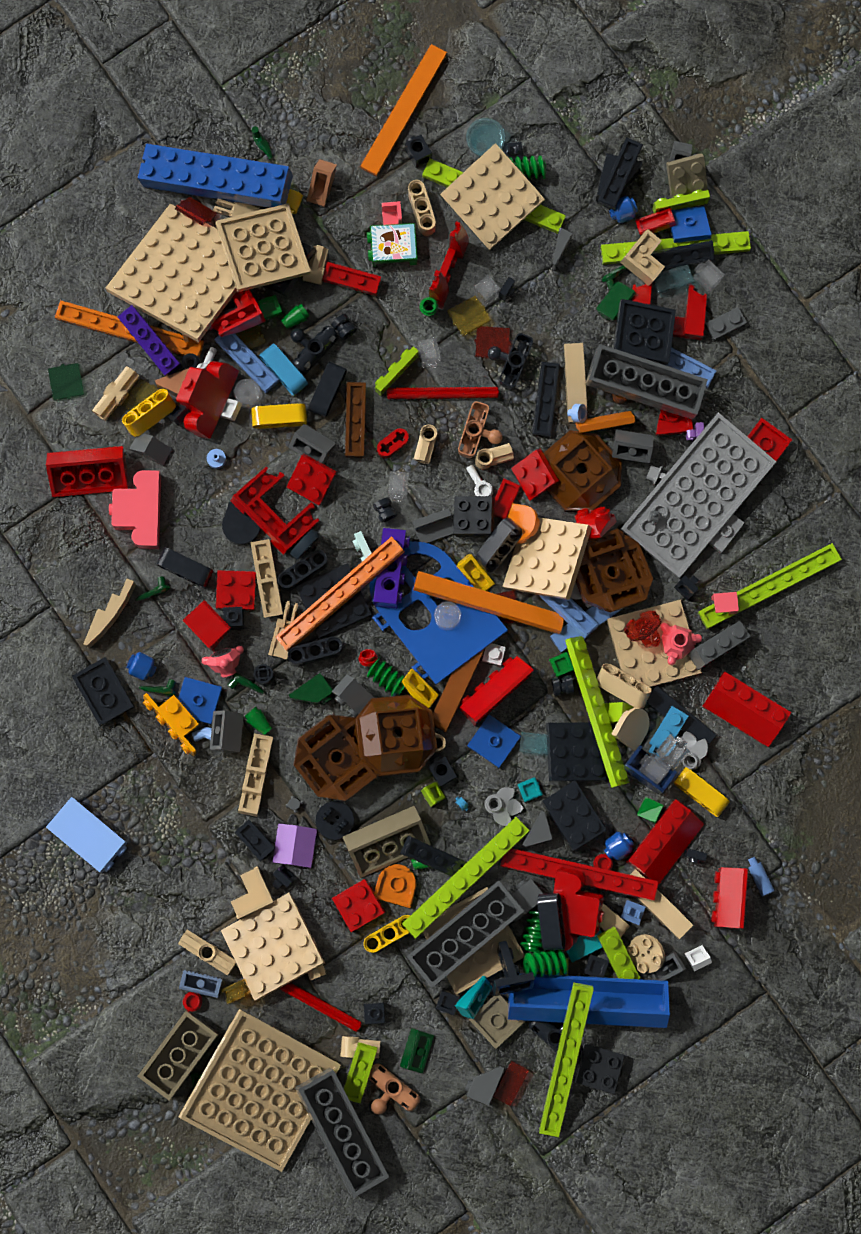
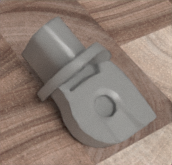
[646,465,666,485]

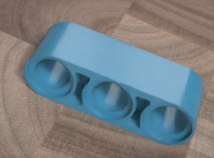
[259,343,308,396]

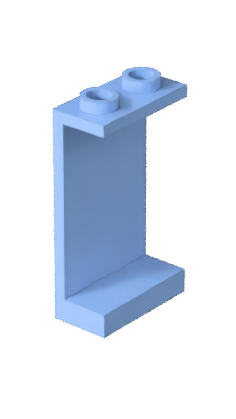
[46,797,127,873]

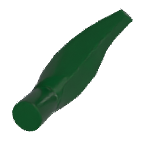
[251,126,272,160]
[601,265,628,290]
[135,576,171,601]
[227,673,264,694]
[139,679,176,696]

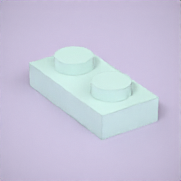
[352,531,371,561]

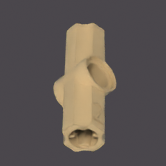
[92,366,140,421]
[178,929,236,976]

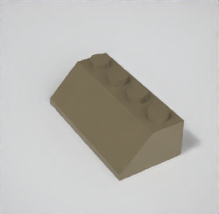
[343,806,431,878]

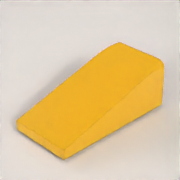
[456,554,495,591]
[402,669,439,708]

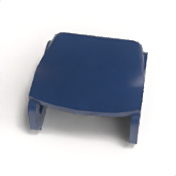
[624,745,677,794]

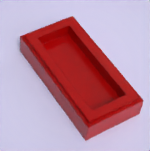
[635,208,676,237]
[494,478,521,520]

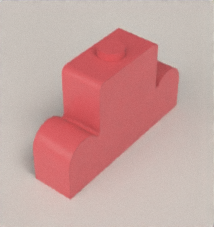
[109,470,161,549]

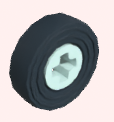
[290,529,320,560]

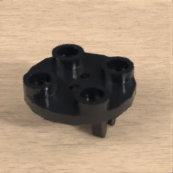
[315,801,354,840]

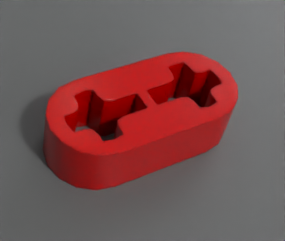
[377,428,409,458]

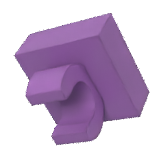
[686,422,704,440]

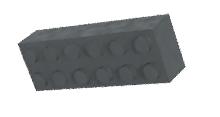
[585,344,708,420]
[407,881,524,988]
[295,1068,389,1198]

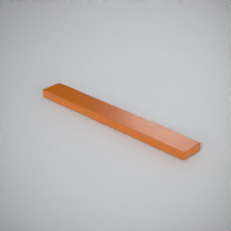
[360,44,447,177]
[55,300,204,358]
[275,536,405,652]
[413,571,564,634]

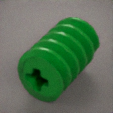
[509,155,546,180]
[367,658,406,697]
[520,911,543,954]
[523,950,567,978]

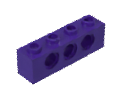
[117,305,182,376]
[373,528,410,609]

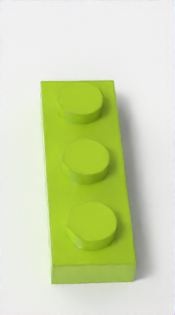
[652,190,710,213]
[375,346,419,396]
[597,927,640,979]
[343,1042,377,1103]

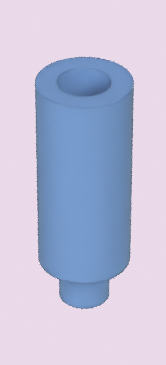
[748,857,774,896]

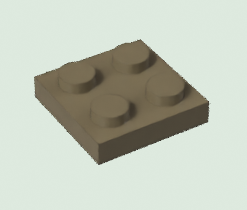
[666,153,708,198]
[469,995,524,1049]

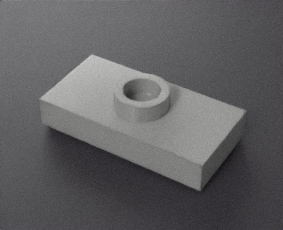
[708,514,744,553]

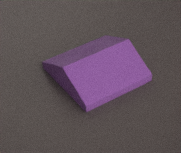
[273,824,317,868]

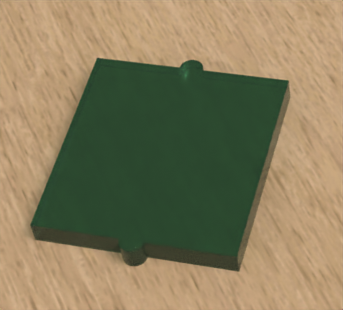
[48,363,84,401]

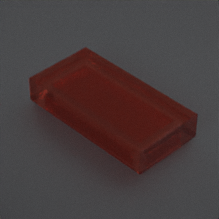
[493,1061,529,1106]

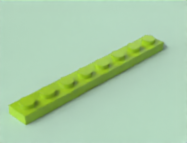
[422,159,566,234]
[601,231,751,265]
[698,543,842,629]
[565,636,629,788]
[402,817,529,939]
[539,982,594,1137]

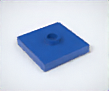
[670,206,711,243]
[178,677,222,725]
[467,715,521,768]

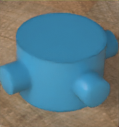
[455,797,469,811]

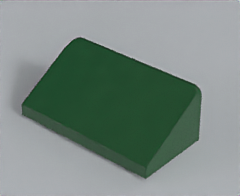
[596,281,636,321]
[400,1028,434,1074]

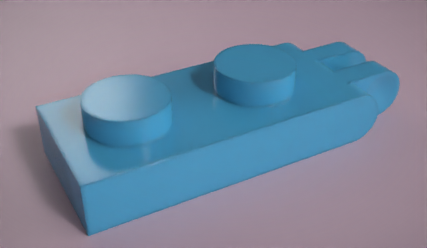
[648,706,689,758]

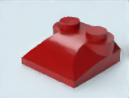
[575,507,617,539]

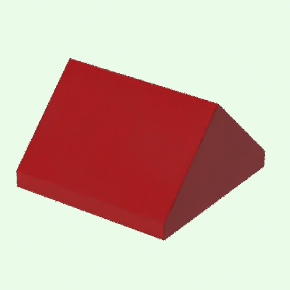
[183,600,231,651]

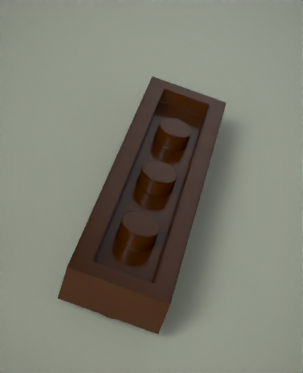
[345,382,366,458]

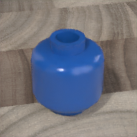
[609,196,638,223]
[126,652,157,681]
[604,832,634,861]

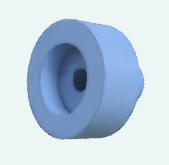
[567,404,587,423]
[207,449,226,469]

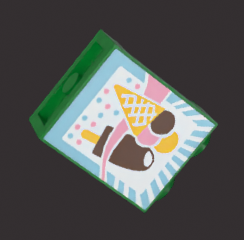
[367,223,417,267]

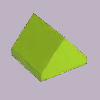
[421,782,445,807]

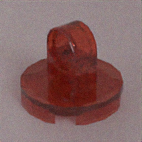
[624,611,662,648]

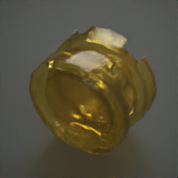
[221,979,251,1005]

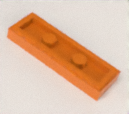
[576,411,635,433]

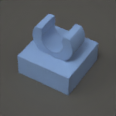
[620,900,645,925]

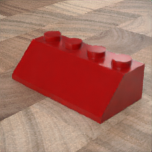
[46,446,128,497]
[459,656,534,726]
[702,672,791,747]
[627,799,704,885]

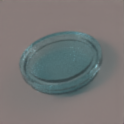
[466,118,505,156]

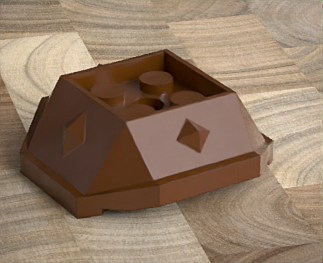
[544,430,622,512]
[575,529,653,613]
[355,695,437,776]
[293,714,377,801]

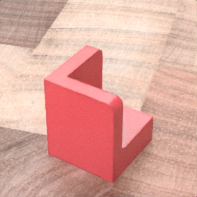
[382,201,402,225]
[712,592,739,615]

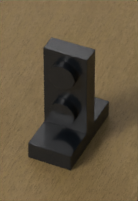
[493,941,535,996]

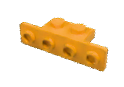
[143,693,199,756]

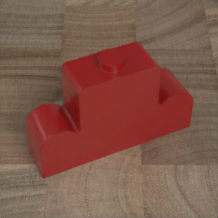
[176,361,239,439]
[553,867,605,951]

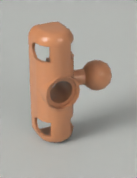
[458,401,502,458]
[368,1063,421,1115]

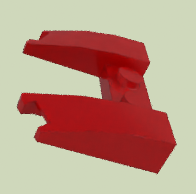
[429,221,469,309]
[631,283,707,340]
[209,289,266,337]
[230,467,319,555]

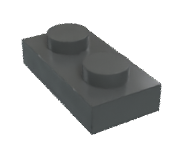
[704,307,747,341]

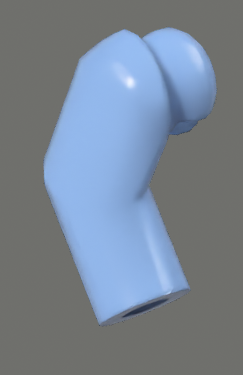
[192,727,212,742]

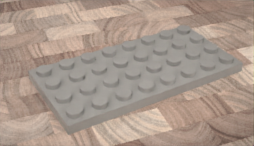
[621,412,776,578]

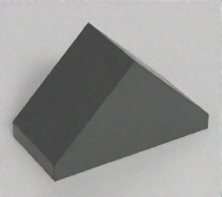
[130,434,172,466]
[521,811,552,848]
[650,952,686,981]

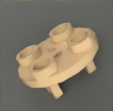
[627,934,665,973]

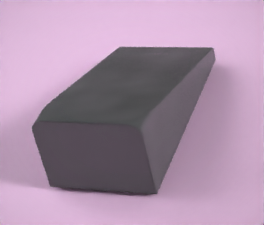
[552,228,572,271]

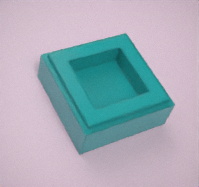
[517,777,542,803]

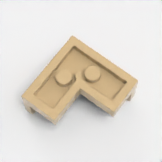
[620,229,665,286]
[231,866,274,920]

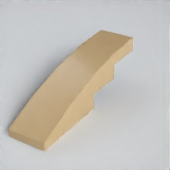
[564,343,587,423]
[250,539,283,618]
[84,579,136,648]
[238,733,273,817]
[630,869,693,939]

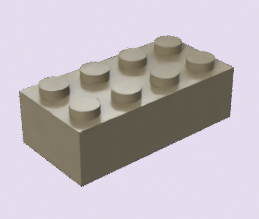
[137,1010,219,1101]

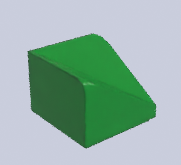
[637,797,663,824]

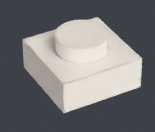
[220,398,242,421]
[482,643,506,666]
[685,945,712,971]

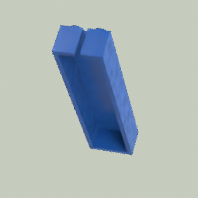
[138,144,293,208]
[508,973,670,1028]

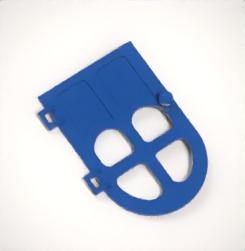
[370,541,508,685]

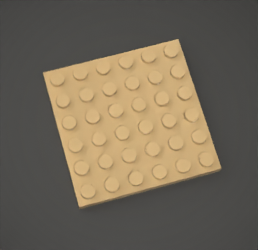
[106,204,237,343]
[178,1009,341,1172]

